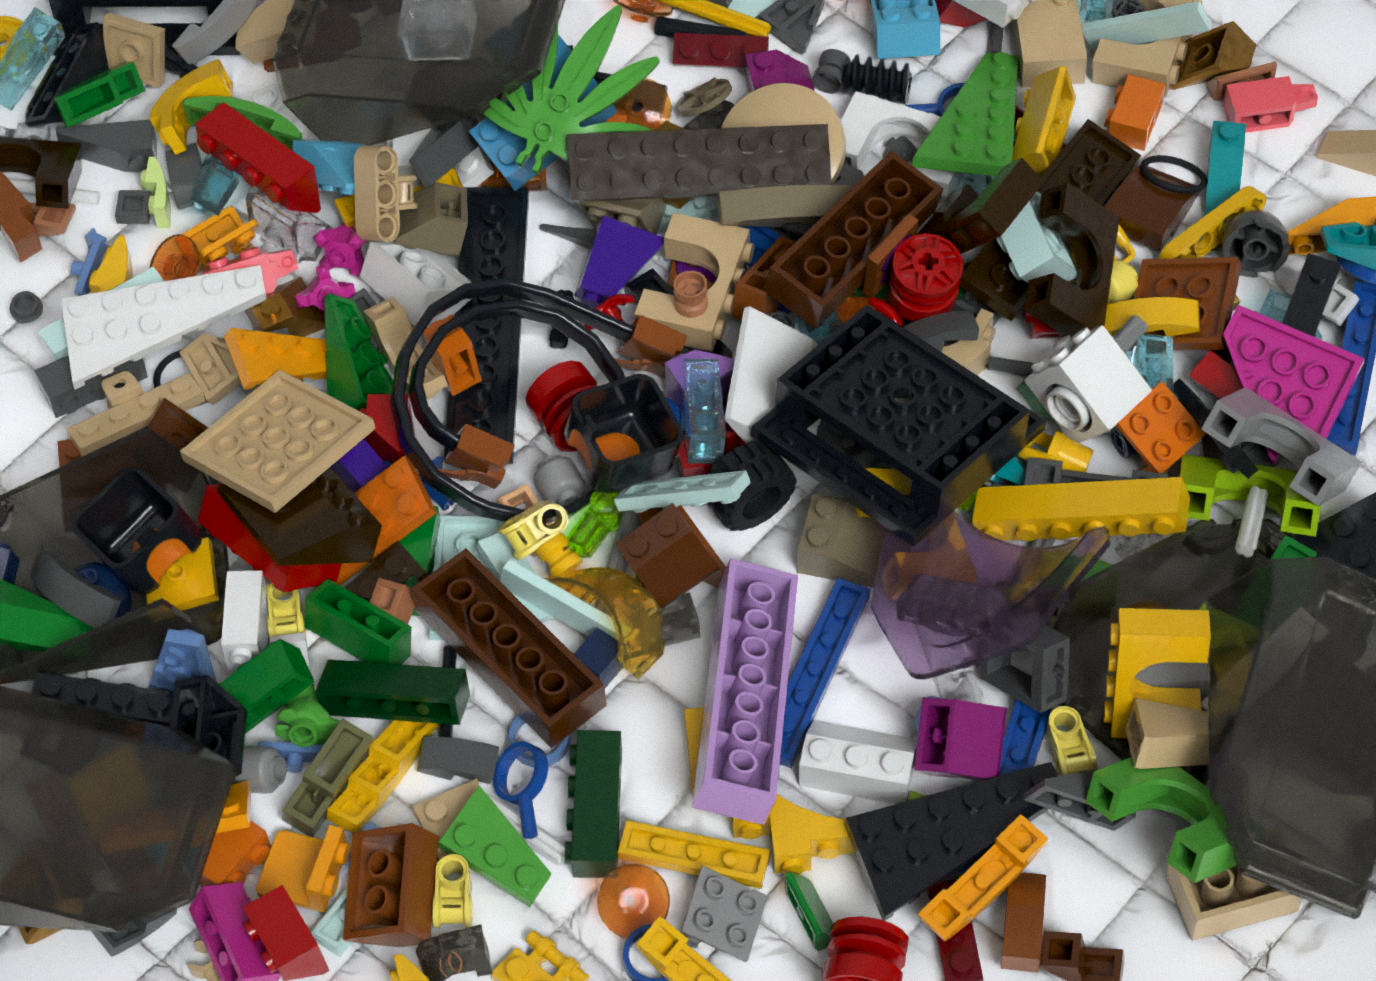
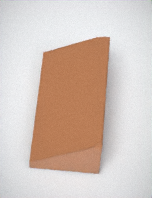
[1207,61,1277,101]

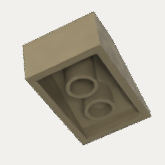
[797,493,912,590]

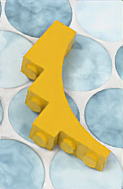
[684,707,855,875]

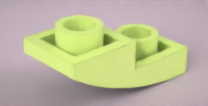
[141,157,171,228]

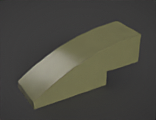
[282,718,373,837]

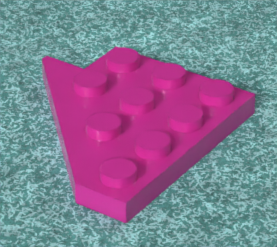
[1223,305,1364,464]

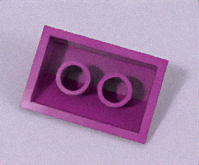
[745,49,815,93]

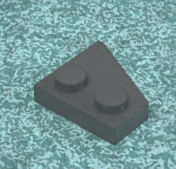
[759,0,824,55]

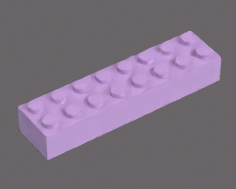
[692,558,798,825]

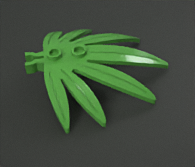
[469,5,660,176]

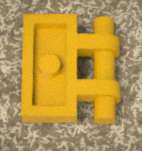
[491,930,590,981]

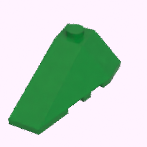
[324,293,393,411]
[0,579,94,657]

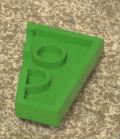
[438,785,552,907]

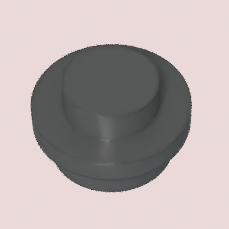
[9,291,43,323]

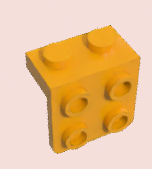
[176,205,259,273]
[256,825,350,913]

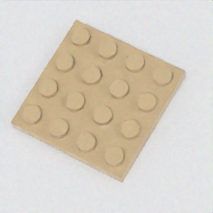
[180,370,376,513]

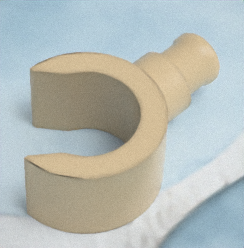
[187,940,221,981]

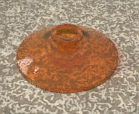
[613,0,674,22]
[613,78,672,131]
[150,234,199,281]
[597,864,670,938]

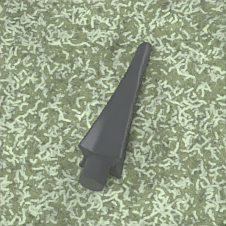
[540,224,595,249]

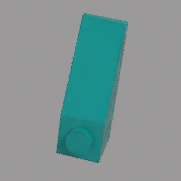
[1204,121,1246,223]

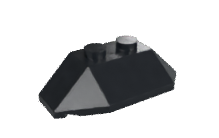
[24,22,109,127]
[161,675,247,811]

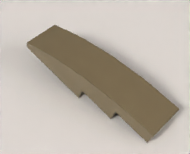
[717,185,853,227]

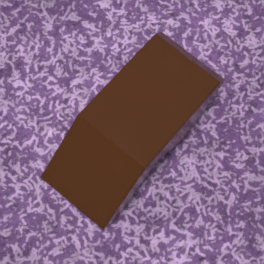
[1040,931,1125,981]

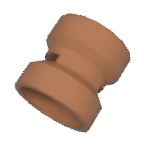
[674,271,708,318]

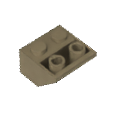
[395,182,468,256]
[578,198,667,235]

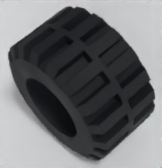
[706,440,797,531]

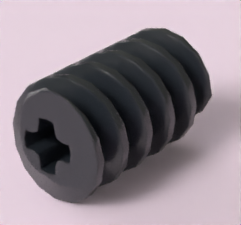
[843,54,912,104]

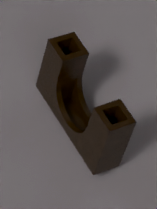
[0,136,82,209]
[917,158,1044,254]
[1024,183,1120,337]

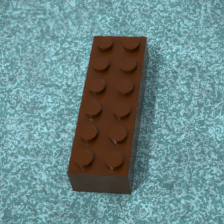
[763,151,944,329]
[411,548,606,748]

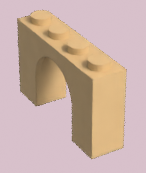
[1092,0,1202,97]
[634,212,754,352]

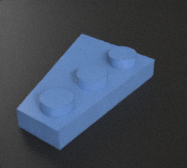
[148,629,218,692]

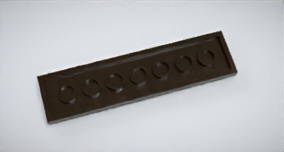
[960,119,1141,322]
[566,124,832,202]

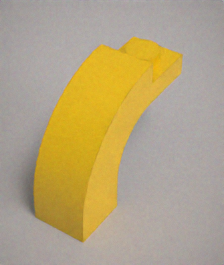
[149,58,233,155]

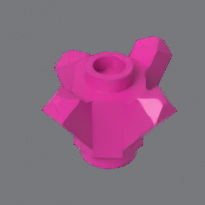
[312,223,365,276]
[295,265,356,320]

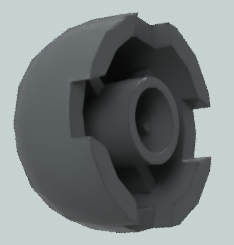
[1222,209,1290,278]

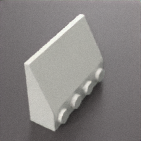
[724,306,821,472]

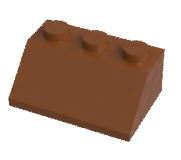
[343,823,439,947]

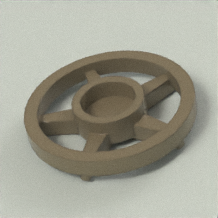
[676,77,732,117]

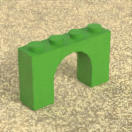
[1085,757,1264,883]

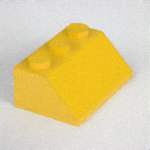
[1012,66,1076,177]

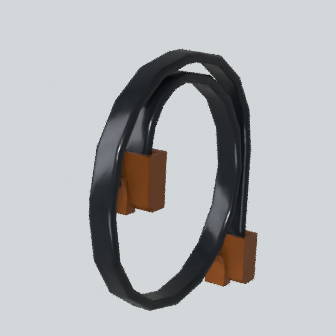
[389,278,687,524]

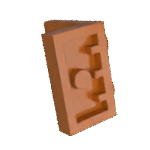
[1116,382,1206,473]

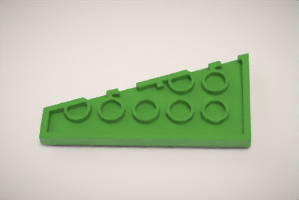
[912,52,1018,176]

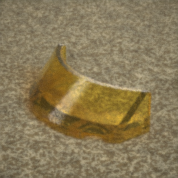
[544,567,665,680]

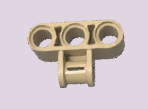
[354,145,417,242]

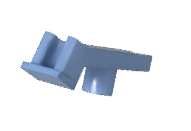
[71,228,109,296]
[258,741,323,773]

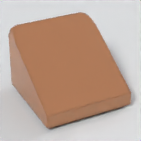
[370,577,414,624]

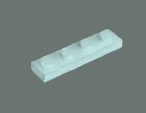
[614,470,751,513]

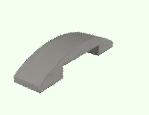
[172,0,259,65]

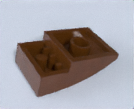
[1105,165,1201,252]

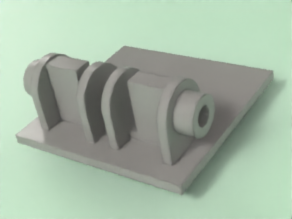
[680,865,767,962]

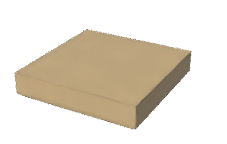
[103,12,165,88]

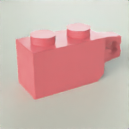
[1223,76,1318,133]
[203,246,298,295]

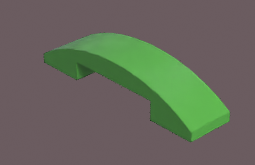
[183,96,303,150]

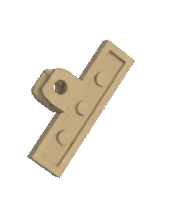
[66,371,206,458]

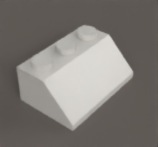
[359,241,472,326]
[799,720,918,804]

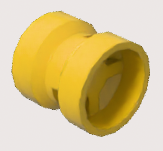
[535,533,583,581]

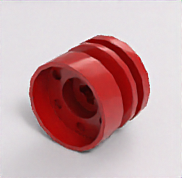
[887,233,963,322]
[525,360,597,452]
[822,916,909,981]

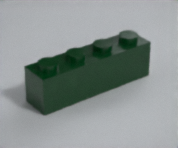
[316,659,470,725]
[565,730,623,878]

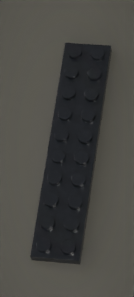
[444,187,530,464]

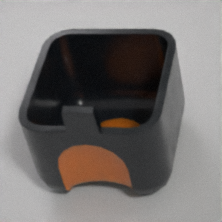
[564,374,684,494]
[72,467,202,595]

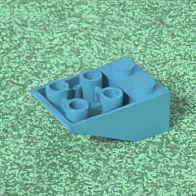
[869,0,940,59]
[292,140,365,195]

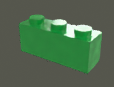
[305,578,412,664]
[218,638,315,734]

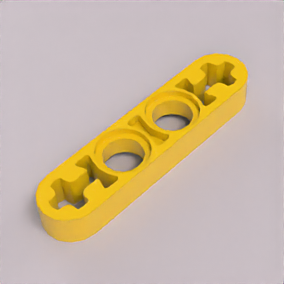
[1159,185,1266,259]

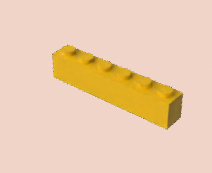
[972,477,1190,543]

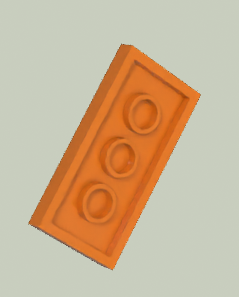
[335,456,437,585]

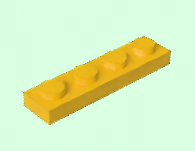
[617,820,770,889]

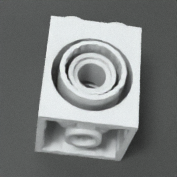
[1024,325,1152,443]

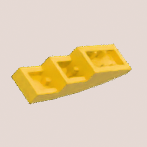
[326,720,439,833]

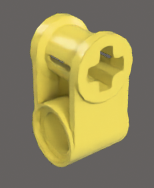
[497,500,568,560]
[267,582,307,641]
[1046,706,1097,776]
[432,854,473,928]

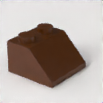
[615,503,720,609]

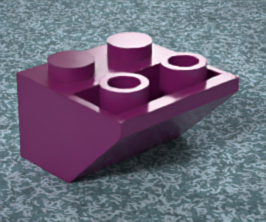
[914,697,1007,780]

